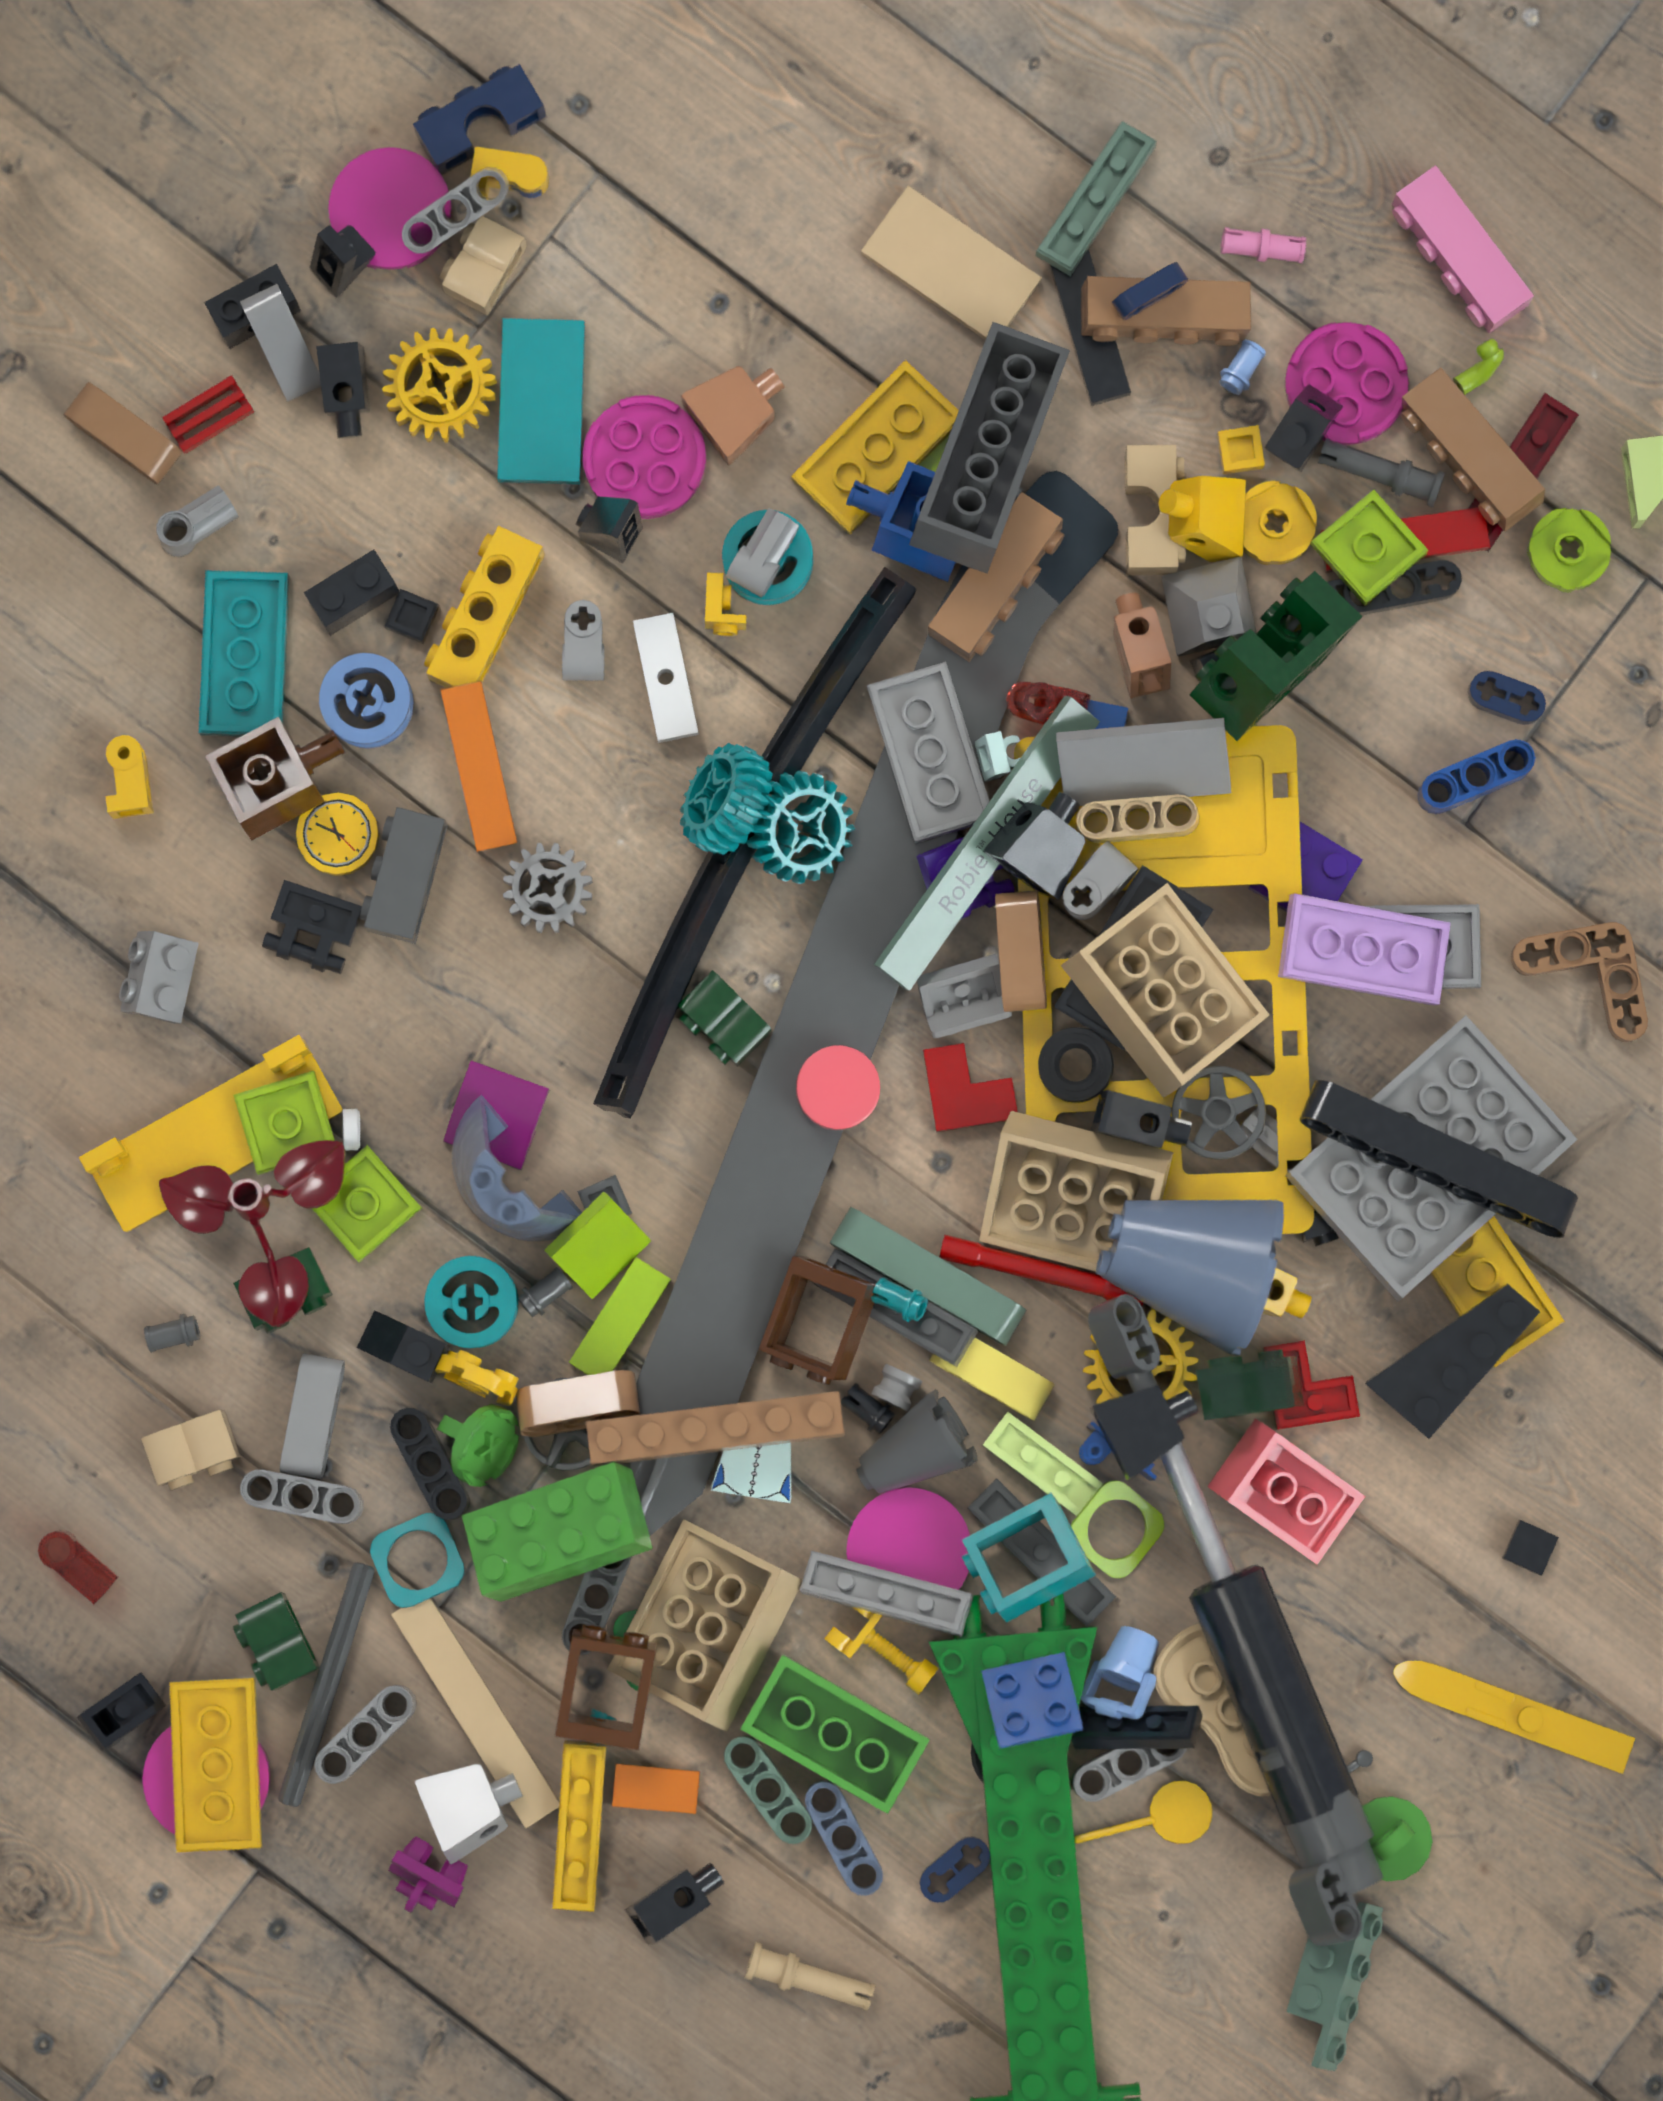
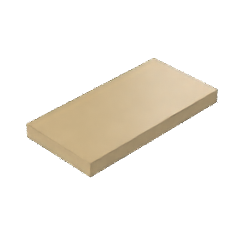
[861,186,1042,340]

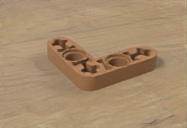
[1511,922,1648,1042]

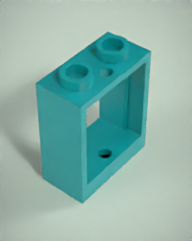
[962,1493,1096,1623]

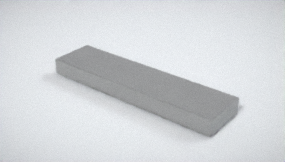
[800,1551,974,1637]

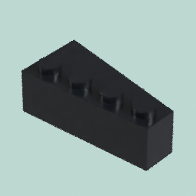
[1365,1283,1540,1439]

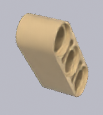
[1076,795,1200,843]

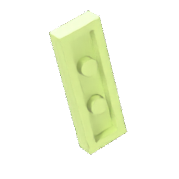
[982,1411,1104,1516]

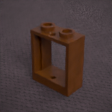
[759,1256,877,1385]
[555,1625,657,1750]

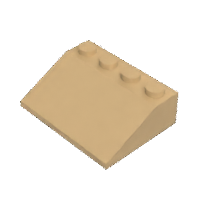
[1061,883,1270,1098]
[979,1111,1173,1271]
[607,1519,803,1731]

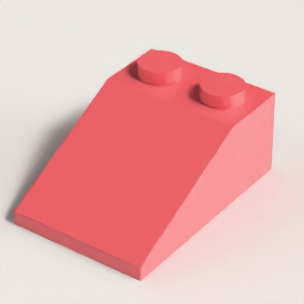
[1207,1418,1365,1565]

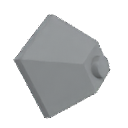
[1161,557,1257,657]

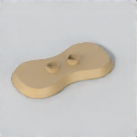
[1154,1623,1271,1796]

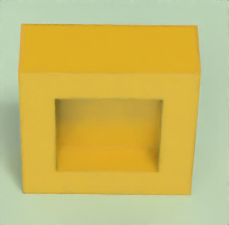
[1217,425,1265,475]

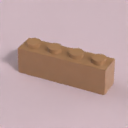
[1081,276,1251,346]
[1400,367,1545,532]
[928,492,1065,662]

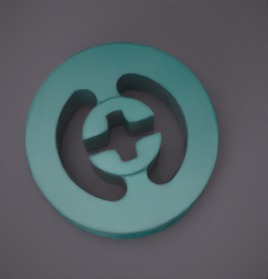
[722,510,813,605]
[424,1256,519,1348]

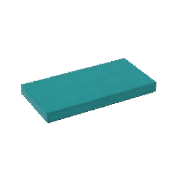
[497,318,585,485]
[198,570,289,737]

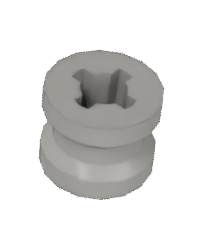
[871,1364,923,1412]

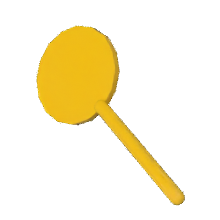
[1074,1781,1212,1844]

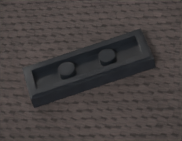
[1071,1706,1203,1749]

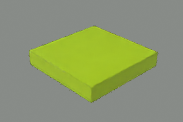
[1310,490,1428,606]
[233,1071,335,1175]
[312,1145,422,1263]
[544,1192,651,1299]

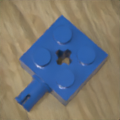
[846,461,956,582]

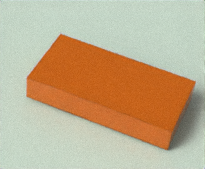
[612,1763,700,1814]

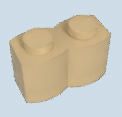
[440,215,527,316]
[141,1410,241,1491]

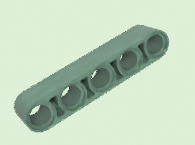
[829,1207,1027,1346]

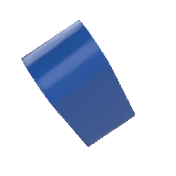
[1417,739,1535,814]

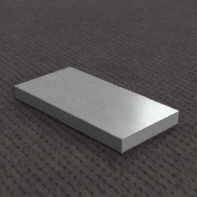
[867,662,989,844]
[1056,718,1232,806]

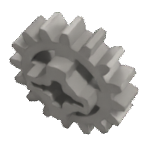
[503,843,593,933]

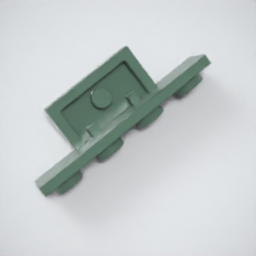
[1286,1901,1383,2071]

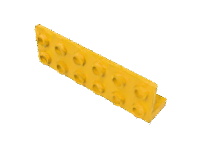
[78,1035,343,1232]

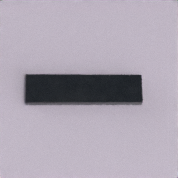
[1049,249,1131,406]

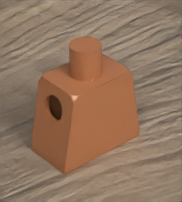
[681,366,785,466]
[1114,593,1171,699]

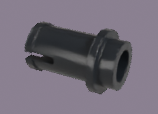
[841,1383,895,1434]

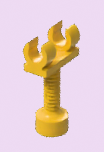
[824,1607,939,1695]

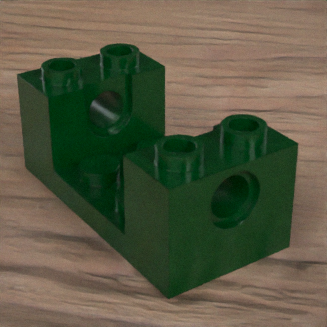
[1189,571,1363,741]

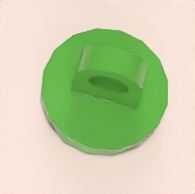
[437,1404,519,1487]
[1362,1796,1433,1882]

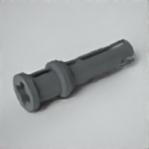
[1318,438,1445,508]

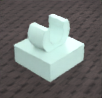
[975,731,1020,782]

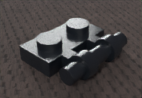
[262,880,362,974]

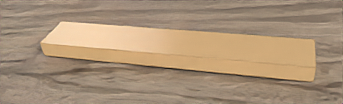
[391,1598,560,1828]

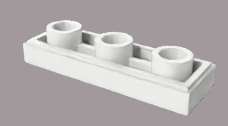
[633,613,699,743]

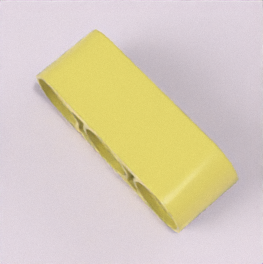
[929,1338,1055,1421]

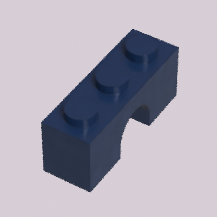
[413,64,546,175]

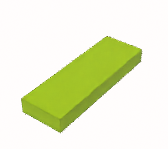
[569,1257,671,1375]

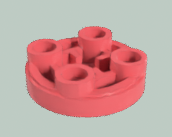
[796,1045,880,1130]

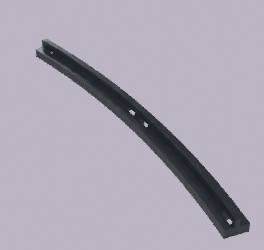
[593,567,917,1119]

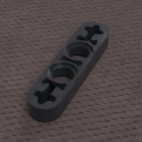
[1327,560,1462,616]

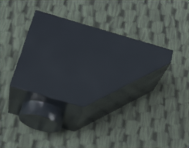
[356,1310,450,1383]

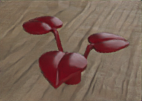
[159,1140,345,1327]

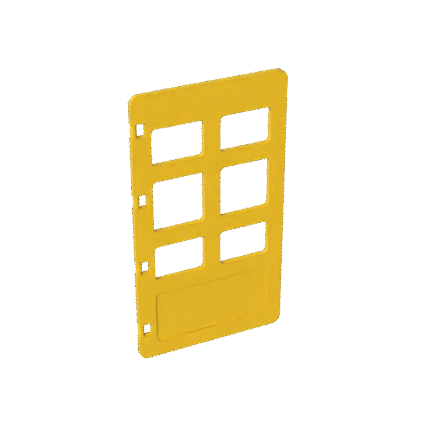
[1014,725,1314,1234]

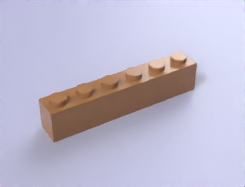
[586,1391,845,1467]

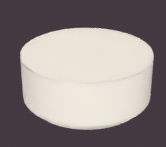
[342,1109,360,1151]

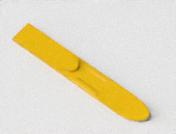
[1393,1661,1635,1774]

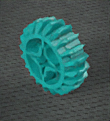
[680,743,773,855]
[746,771,856,884]

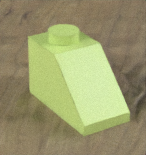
[1621,436,1663,529]

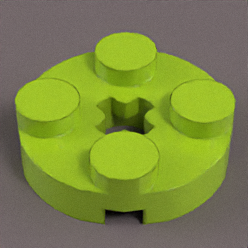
[1527,508,1611,593]

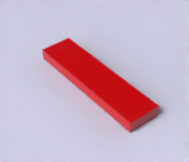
[1320,507,1490,573]

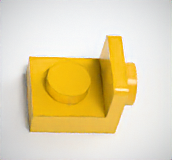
[705,572,747,636]

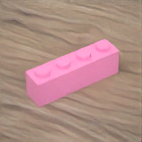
[1392,165,1534,334]

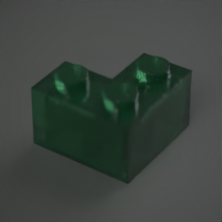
[1196,1349,1304,1421]

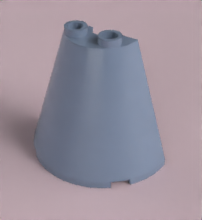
[452,1094,582,1241]
[1096,1200,1284,1356]

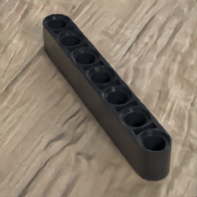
[1299,1080,1578,1238]

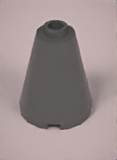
[856,1389,978,1494]

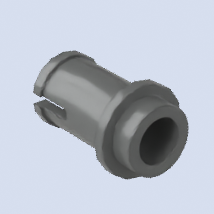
[518,1267,573,1318]
[144,1314,200,1353]

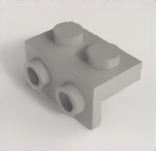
[119,931,199,1024]
[917,954,1012,1038]

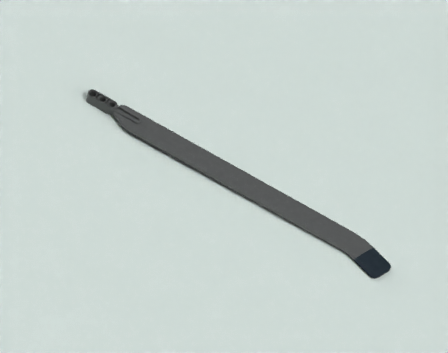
[562,471,1118,1655]

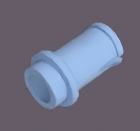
[1219,339,1266,395]

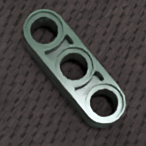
[724,1736,812,1844]

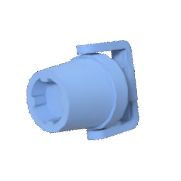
[1081,1626,1159,1719]

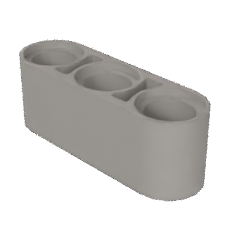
[402,167,509,253]
[240,284,321,402]
[280,1353,345,1480]
[240,1470,364,1524]
[314,1685,417,1784]
[1072,1749,1186,1802]

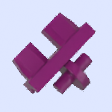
[388,1836,468,1913]

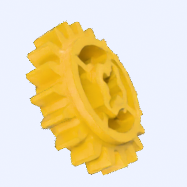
[382,328,497,443]
[1082,1309,1199,1404]

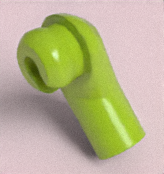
[1453,338,1504,395]

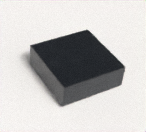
[385,589,439,644]
[1502,1520,1559,1576]

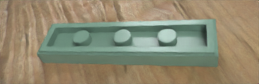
[1036,121,1157,276]

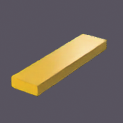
[552,1740,607,1912]

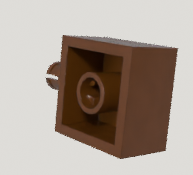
[205,717,346,841]

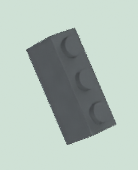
[360,807,448,944]

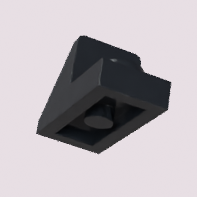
[309,225,376,298]
[77,1672,166,1751]

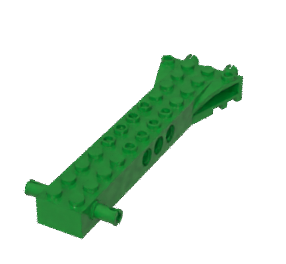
[928,1593,1141,2101]

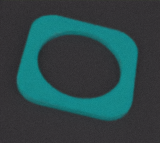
[370,1513,465,1608]

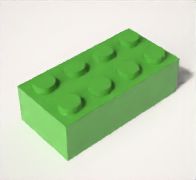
[462,1462,653,1602]
[740,1654,930,1814]

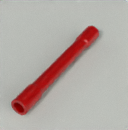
[939,1234,1143,1307]

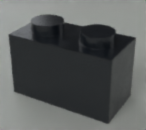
[304,549,399,636]

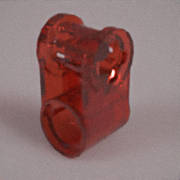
[1006,681,1091,725]

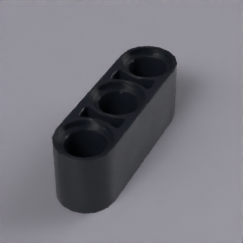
[390,1408,470,1520]

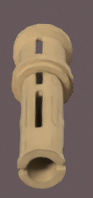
[744,1942,875,2011]

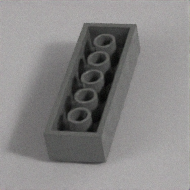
[909,322,1070,574]

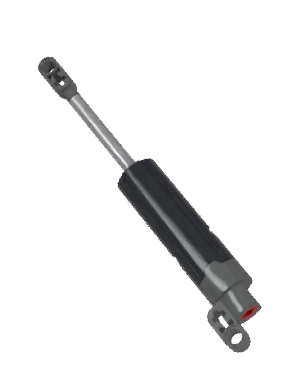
[1088,1294,1383,1947]

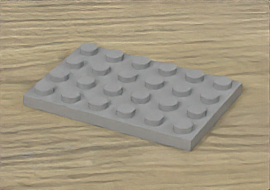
[1285,1015,1578,1302]

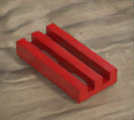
[162,375,254,454]

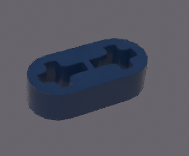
[1112,262,1188,320]
[1468,671,1546,725]
[920,1836,990,1903]

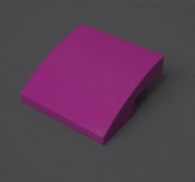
[443,1060,550,1170]

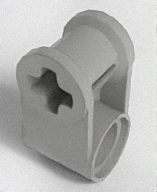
[562,600,604,681]
[1063,841,1139,920]

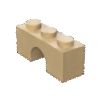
[1125,445,1186,575]

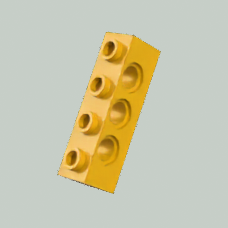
[424,526,545,688]

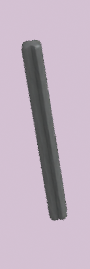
[278,1562,375,1807]

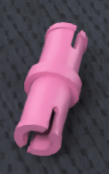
[1221,227,1306,264]

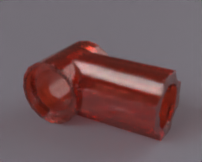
[38,1530,119,1605]

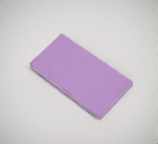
[1278,894,1451,1006]

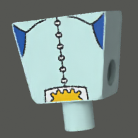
[711,1443,792,1504]

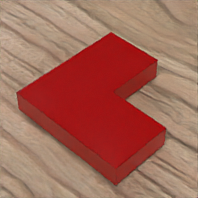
[923,1043,1018,1133]
[1263,1340,1360,1430]

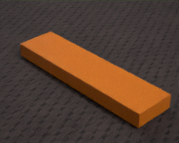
[440,680,517,852]

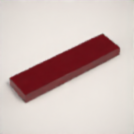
[1468,393,1579,552]

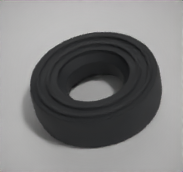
[1038,1027,1114,1103]

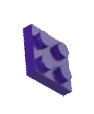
[1248,822,1363,912]

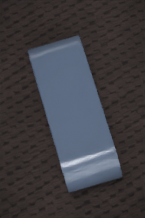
[805,1780,883,1896]

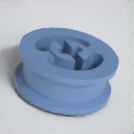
[319,653,414,748]

